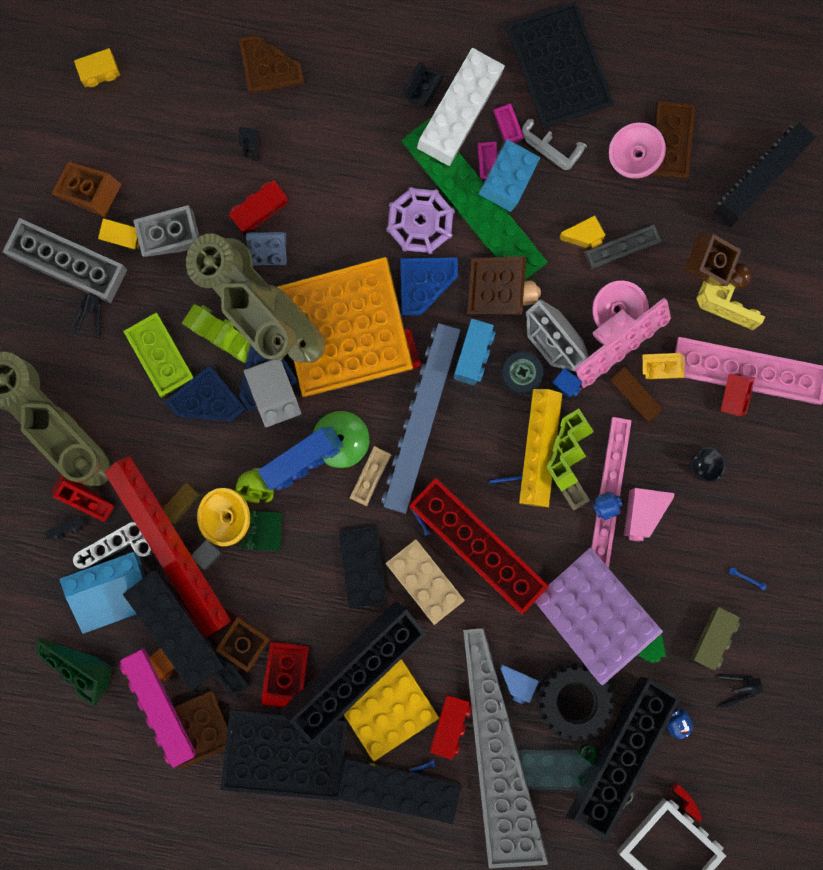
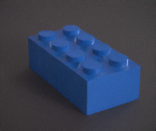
[258,427,344,491]

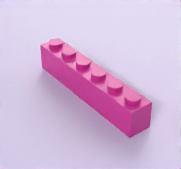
[119,648,196,768]

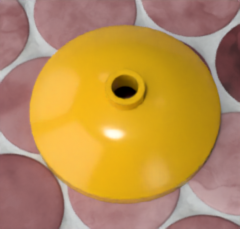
[197,488,250,546]

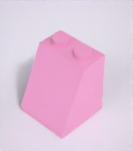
[624,488,674,542]

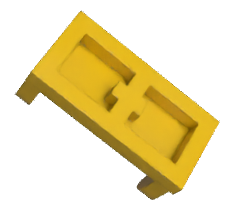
[98,219,139,249]
[642,353,685,379]

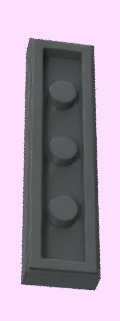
[584,224,662,270]

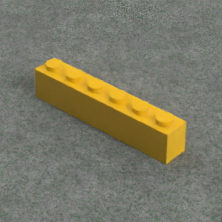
[519,389,562,507]

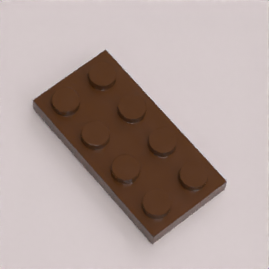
[650,101,696,180]

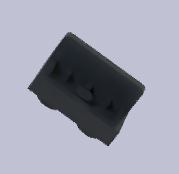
[402,62,444,108]

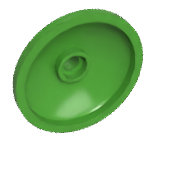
[313,411,369,468]

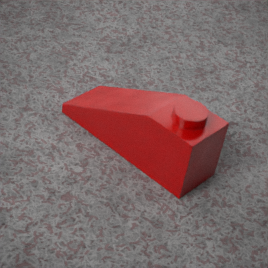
[52,474,114,522]

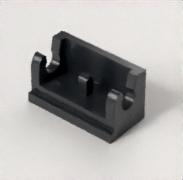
[238,127,262,161]

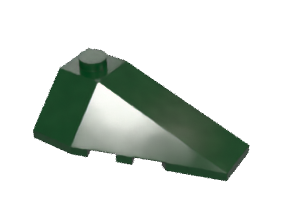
[36,638,113,707]

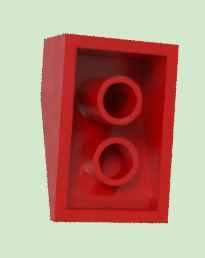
[262,642,309,708]

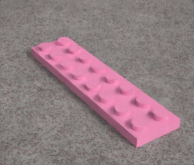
[675,337,823,405]

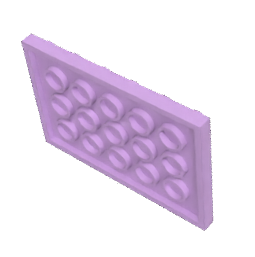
[535,548,663,685]

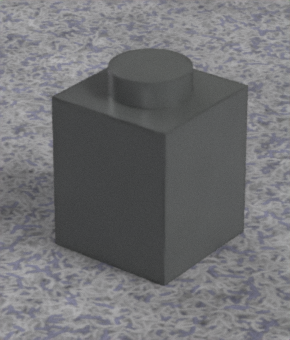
[191,540,223,570]

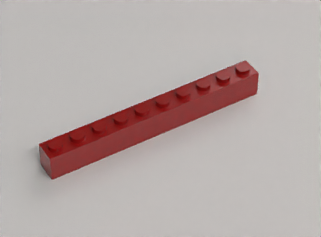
[104,456,232,637]

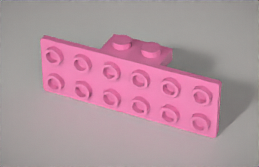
[575,298,671,388]

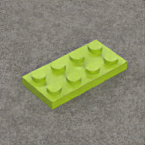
[123,313,194,398]

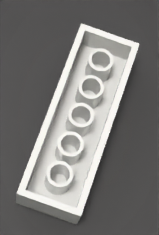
[417,48,505,166]

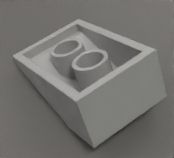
[134,205,199,257]
[243,360,301,428]

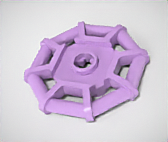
[386,187,455,254]

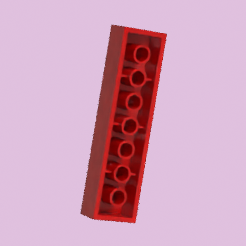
[409,478,549,615]

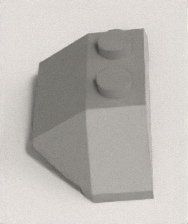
[526,299,589,371]

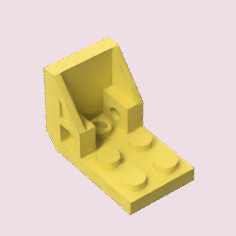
[696,281,765,330]

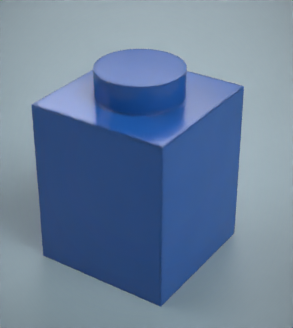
[551,368,582,399]

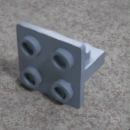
[246,232,287,265]

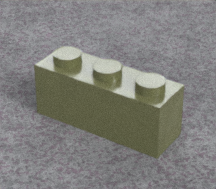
[690,607,740,670]

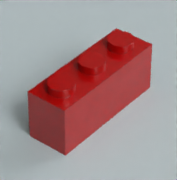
[229,180,289,236]
[430,694,472,760]

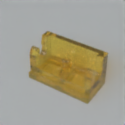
[163,482,200,524]

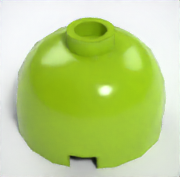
[235,468,274,503]

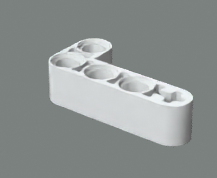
[73,522,153,569]

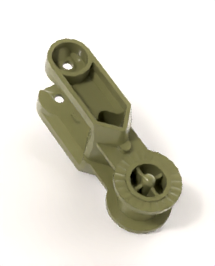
[186,234,326,363]
[0,352,113,487]

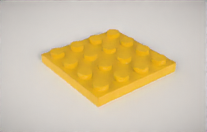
[344,659,439,761]

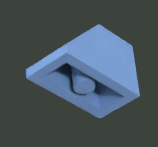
[500,664,539,704]

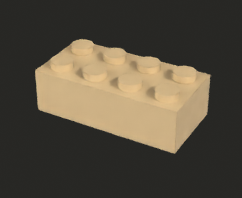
[386,540,465,625]

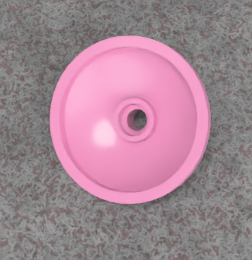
[609,123,666,178]
[592,281,649,328]

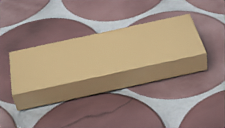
[350,446,391,506]

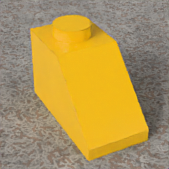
[559,216,606,248]

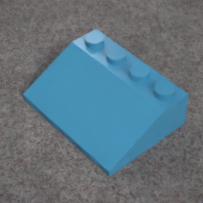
[59,552,146,634]

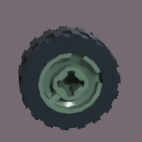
[501,351,544,395]

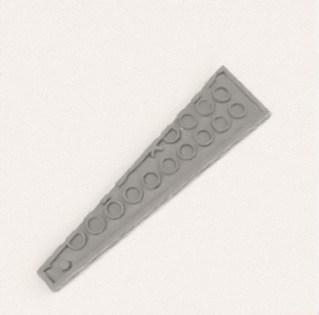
[463,628,548,868]

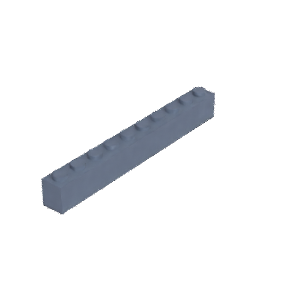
[381,323,460,514]

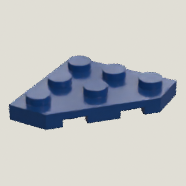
[401,258,458,316]

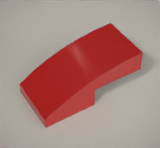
[670,782,702,822]

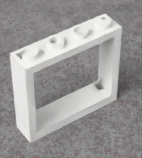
[617,798,726,870]

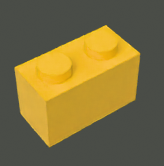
[74,48,120,88]

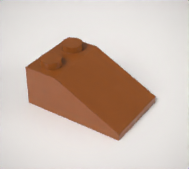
[51,161,121,217]

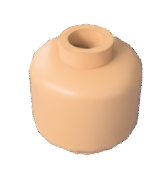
[523,280,541,306]

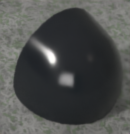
[689,447,726,482]

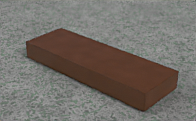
[610,367,663,422]

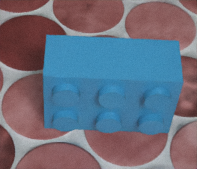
[478,139,540,212]
[454,319,496,386]

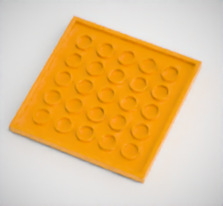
[277,257,413,397]

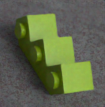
[182,304,250,364]
[547,408,594,491]

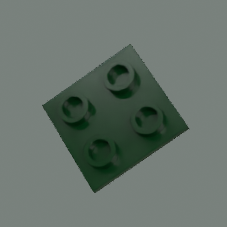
[241,510,283,551]

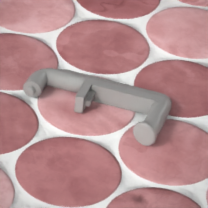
[522,119,587,170]

